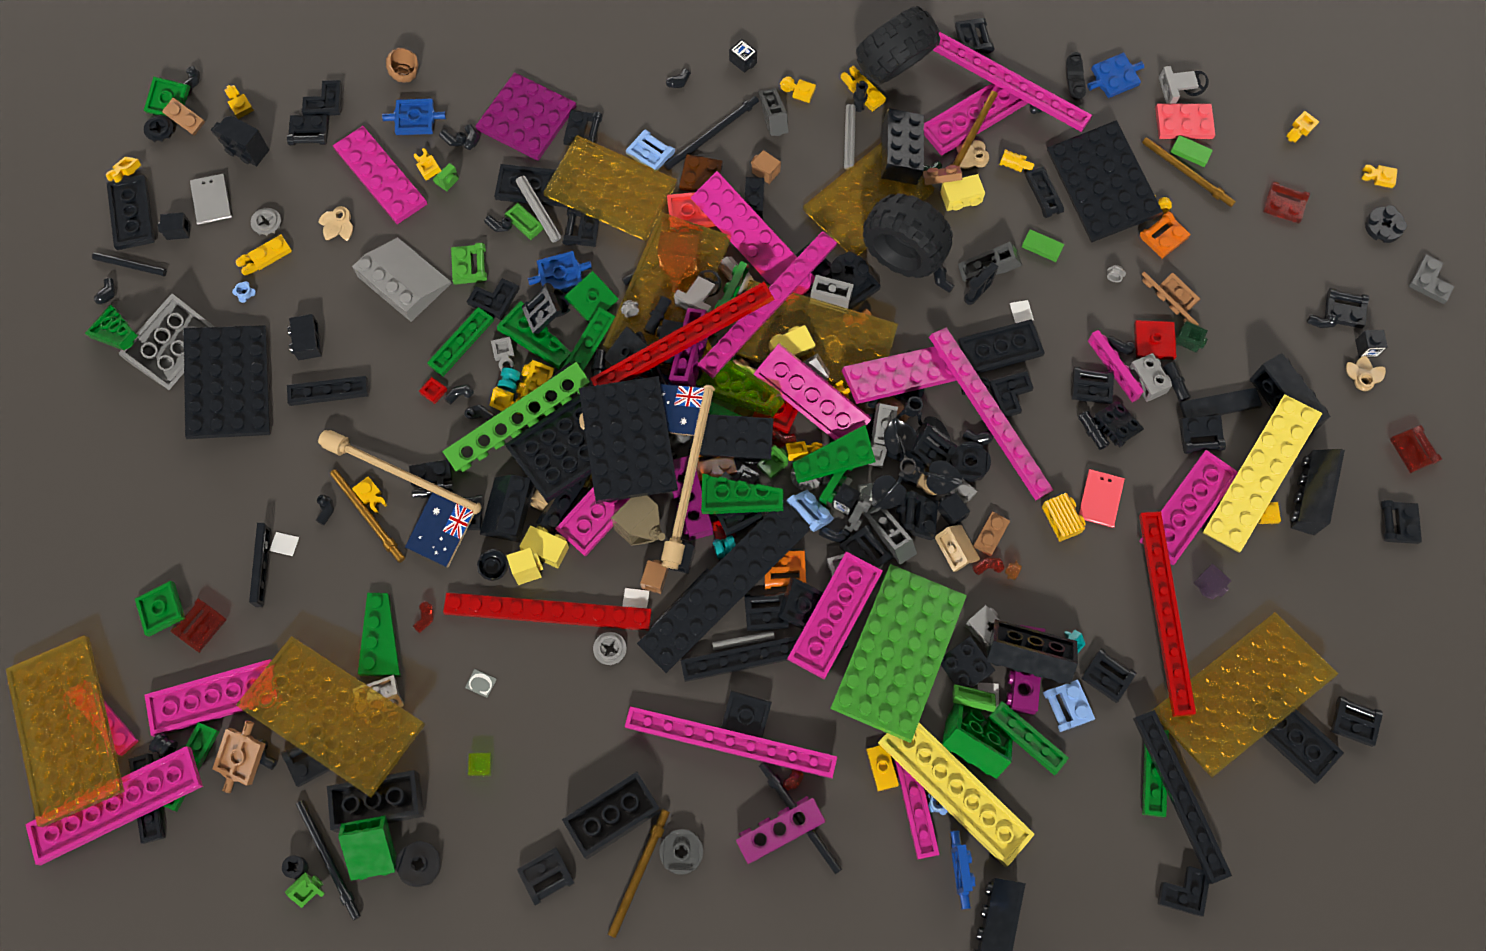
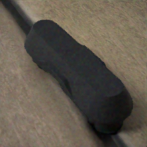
[1066,52,1086,100]

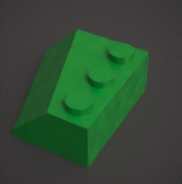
[942,703,1013,779]

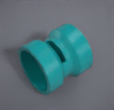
[497,368,521,393]
[713,535,736,560]

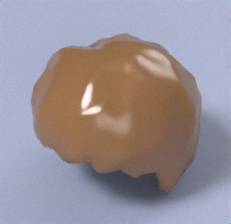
[386,47,418,83]

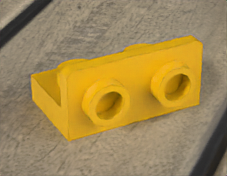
[516,360,554,405]

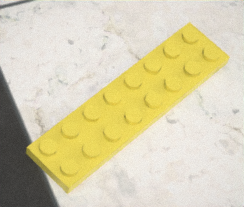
[1203,394,1322,553]
[878,723,1035,867]

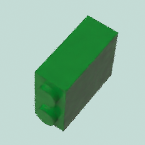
[338,815,397,881]

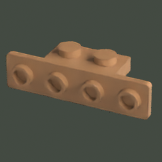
[1141,272,1201,329]

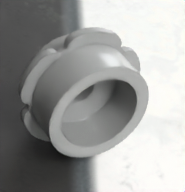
[1107,265,1126,282]
[621,300,639,318]

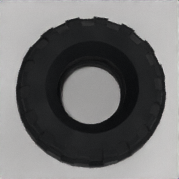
[856,6,941,85]
[863,194,953,278]

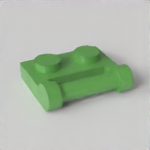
[451,243,487,284]

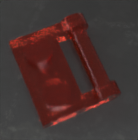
[1263,181,1310,223]
[1390,425,1442,473]
[170,598,227,653]

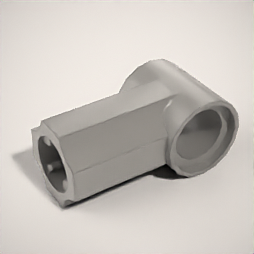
[718,256,754,294]

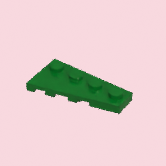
[497,301,571,370]
[85,305,138,351]
[793,425,876,483]
[701,473,784,514]
[358,593,401,677]

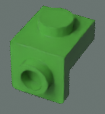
[433,163,459,192]
[757,445,788,480]
[285,872,325,908]

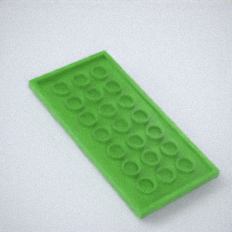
[831,564,967,743]

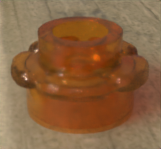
[1005,561,1022,580]

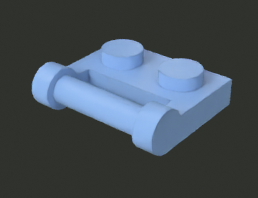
[626,129,675,173]
[786,490,834,532]
[1043,680,1095,732]

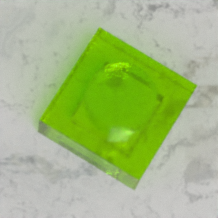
[468,753,492,776]

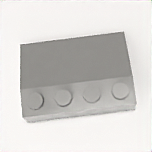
[352,237,452,322]
[119,294,215,390]

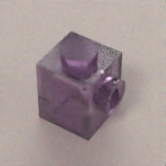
[1194,564,1231,600]

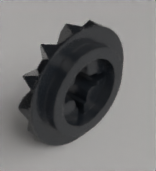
[143,115,174,142]

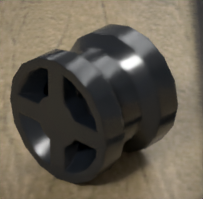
[149,732,178,758]
[282,855,309,879]

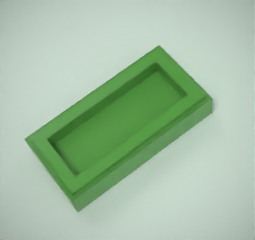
[1170,135,1213,167]
[504,203,544,240]
[1022,229,1065,262]
[952,685,996,712]

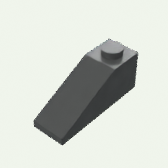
[758,88,788,136]
[958,241,1022,282]
[864,507,917,564]

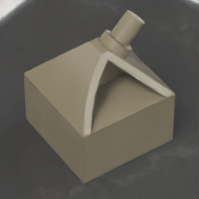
[611,496,665,546]

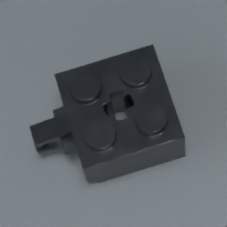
[211,116,269,167]

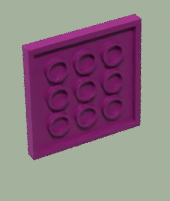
[475,72,577,161]

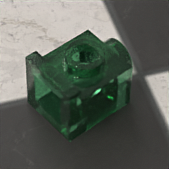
[1176,321,1208,352]

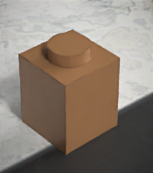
[751,150,781,184]
[640,560,668,594]

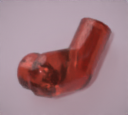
[772,428,796,447]
[973,557,1005,575]
[413,602,434,633]
[784,769,804,790]

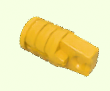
[999,149,1034,172]

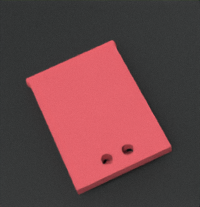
[1078,469,1125,528]

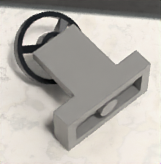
[1159,66,1209,104]
[674,270,722,312]

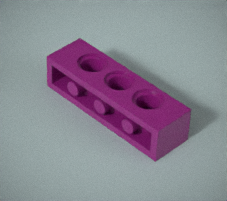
[669,308,708,387]
[672,455,713,541]
[1006,625,1045,715]
[736,796,826,864]

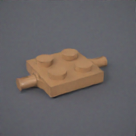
[212,721,266,793]

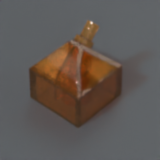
[657,231,701,292]

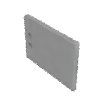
[190,174,232,225]

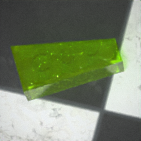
[696,361,784,417]

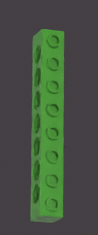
[442,362,590,472]

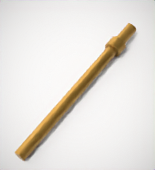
[950,91,998,166]
[1142,137,1236,207]
[330,469,405,563]
[608,809,670,938]

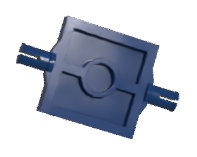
[1087,53,1144,98]
[382,99,446,135]
[528,251,592,292]
[950,831,975,909]

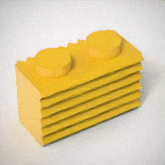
[1042,493,1085,542]

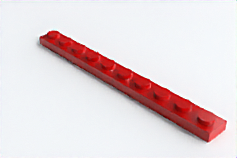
[590,282,775,386]
[1139,511,1196,717]
[443,593,652,631]

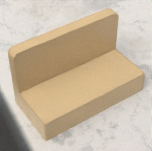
[935,525,980,572]

